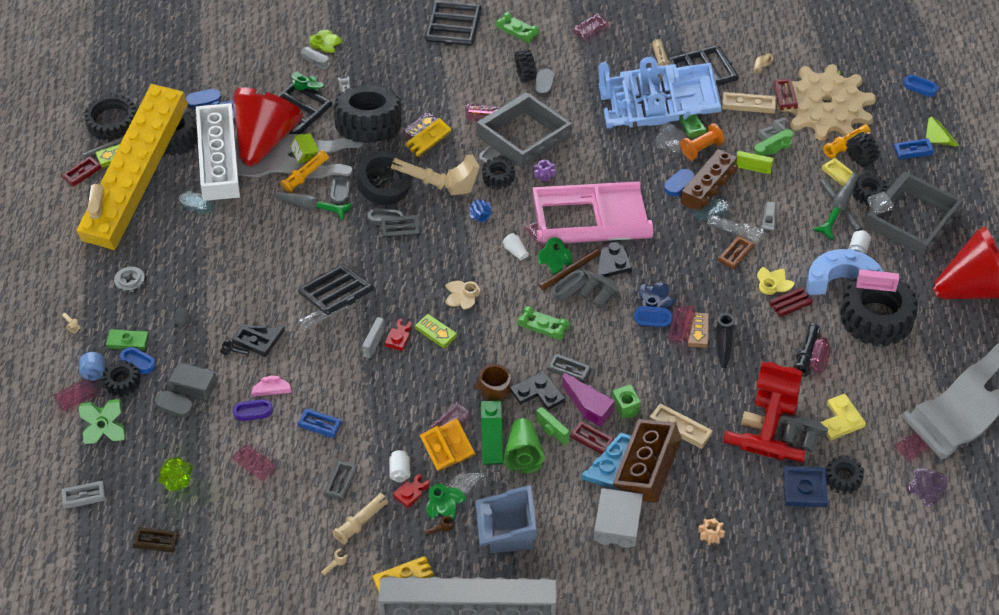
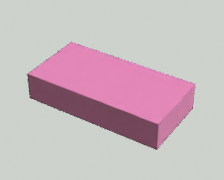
[856,269,899,292]

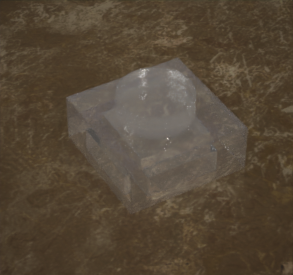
[867,192,894,214]

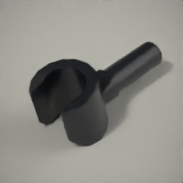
[220,340,249,355]

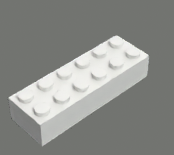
[196,103,240,201]

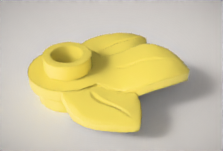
[757,267,794,295]

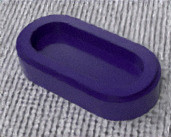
[233,399,273,421]

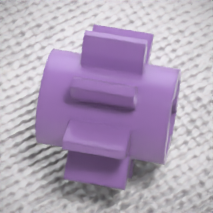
[534,160,555,182]

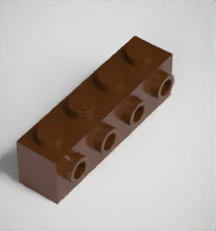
[681,149,738,212]

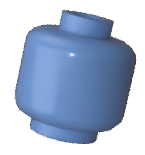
[79,352,105,381]

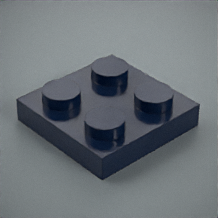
[783,466,828,507]

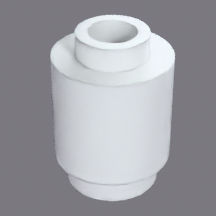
[849,230,871,254]
[389,450,410,482]

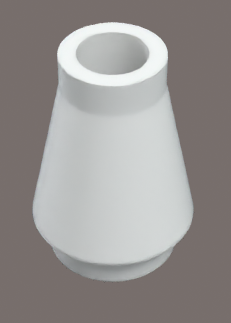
[503,233,529,261]

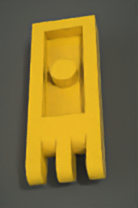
[405,118,452,157]
[372,557,434,592]

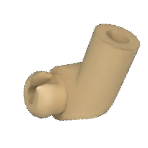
[753,54,774,74]

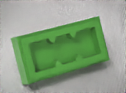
[679,114,707,139]
[106,329,149,351]
[536,407,570,445]

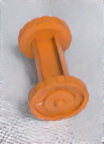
[680,123,725,161]

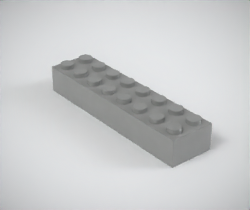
[379,576,556,615]

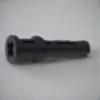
[793,324,821,377]

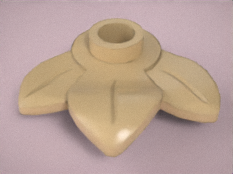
[445,281,480,310]

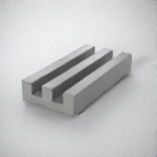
[362,317,385,358]
[61,481,106,509]

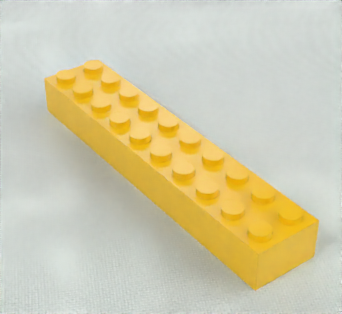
[76,84,188,250]

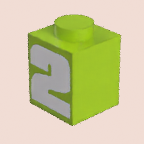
[290,133,319,164]

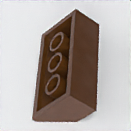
[613,419,682,503]

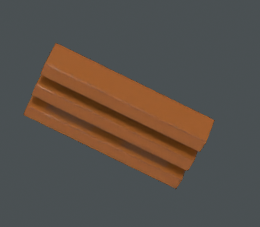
[718,235,754,270]

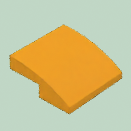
[420,418,476,471]

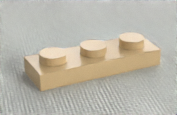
[722,92,776,114]
[649,403,713,449]

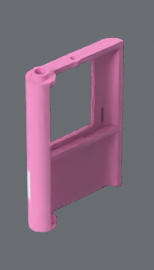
[532,181,653,245]

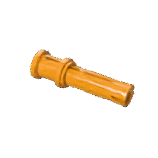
[823,124,871,159]
[280,150,329,193]

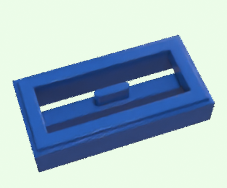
[893,138,934,160]
[297,408,343,438]

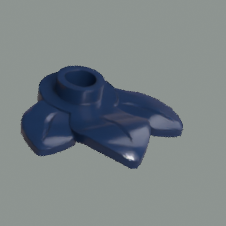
[639,283,675,308]

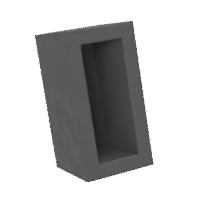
[169,363,217,401]

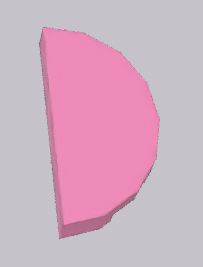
[252,376,292,397]

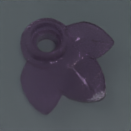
[906,468,948,506]

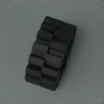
[514,49,537,82]
[846,132,880,167]
[482,157,515,189]
[852,173,887,206]
[102,360,140,397]
[826,455,864,495]

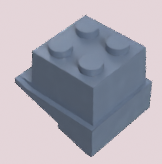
[476,485,537,553]

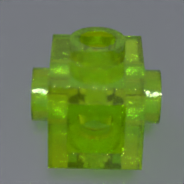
[158,457,194,491]

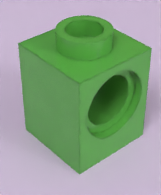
[612,384,641,419]

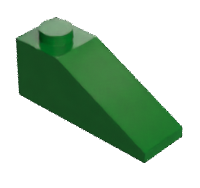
[481,401,503,465]

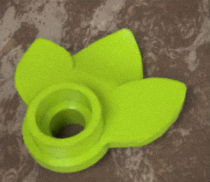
[309,30,343,53]

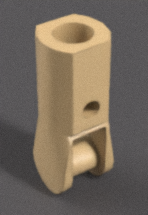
[88,184,104,219]
[741,411,780,434]

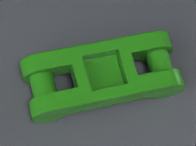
[495,12,540,43]
[754,129,793,156]
[517,306,570,340]

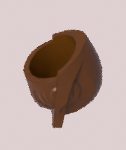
[473,364,512,402]

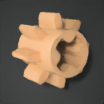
[698,518,725,545]

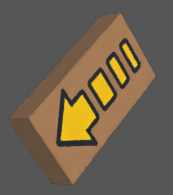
[688,312,709,348]

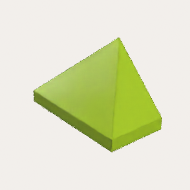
[926,116,959,146]

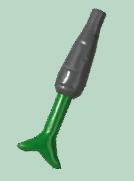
[813,172,859,240]
[275,191,352,221]

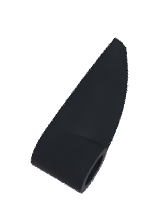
[716,313,735,368]

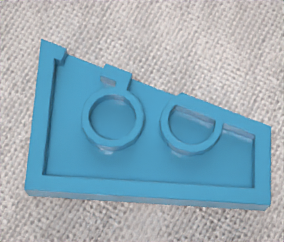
[581,433,631,491]

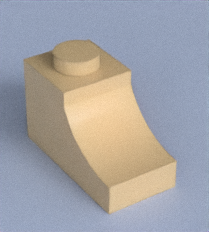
[444,154,480,195]

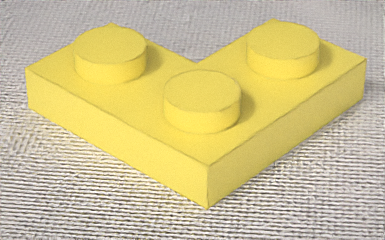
[820,393,866,441]

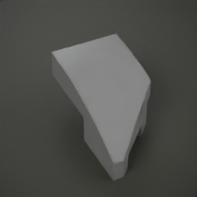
[757,117,787,141]

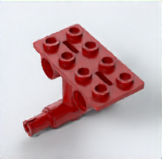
[723,362,806,463]

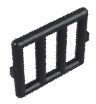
[424,1,482,46]
[668,45,739,86]
[278,84,332,134]
[298,264,374,315]

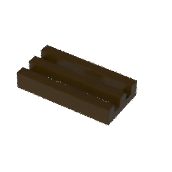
[133,527,180,552]

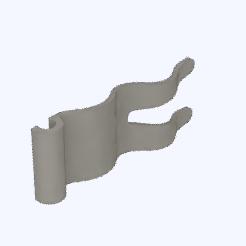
[235,130,364,179]
[902,343,999,459]

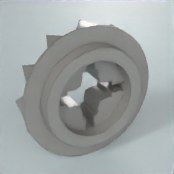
[114,267,145,292]

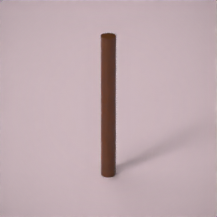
[539,248,601,290]

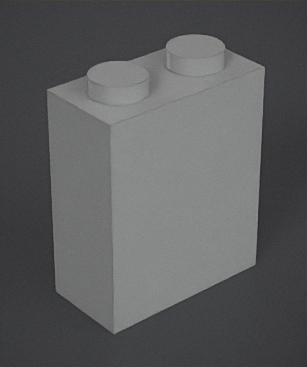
[594,488,643,548]

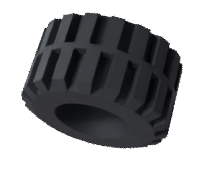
[164,111,198,156]

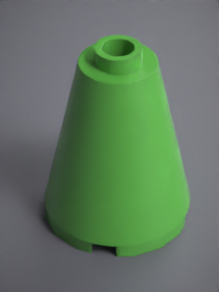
[504,418,545,474]

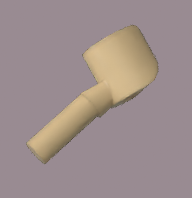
[62,313,81,334]
[321,549,347,576]

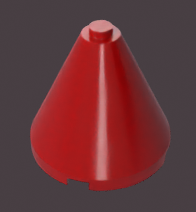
[233,87,303,167]
[932,226,999,300]

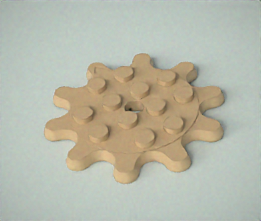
[777,64,876,140]

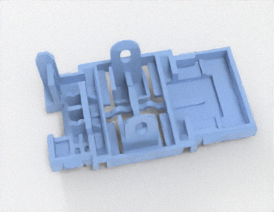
[598,57,721,129]

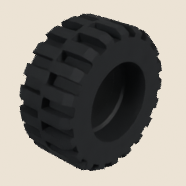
[334,85,402,143]
[840,277,918,346]

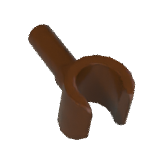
[424,516,453,536]

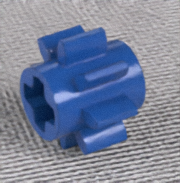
[469,200,492,222]

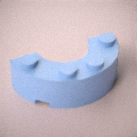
[806,249,884,295]

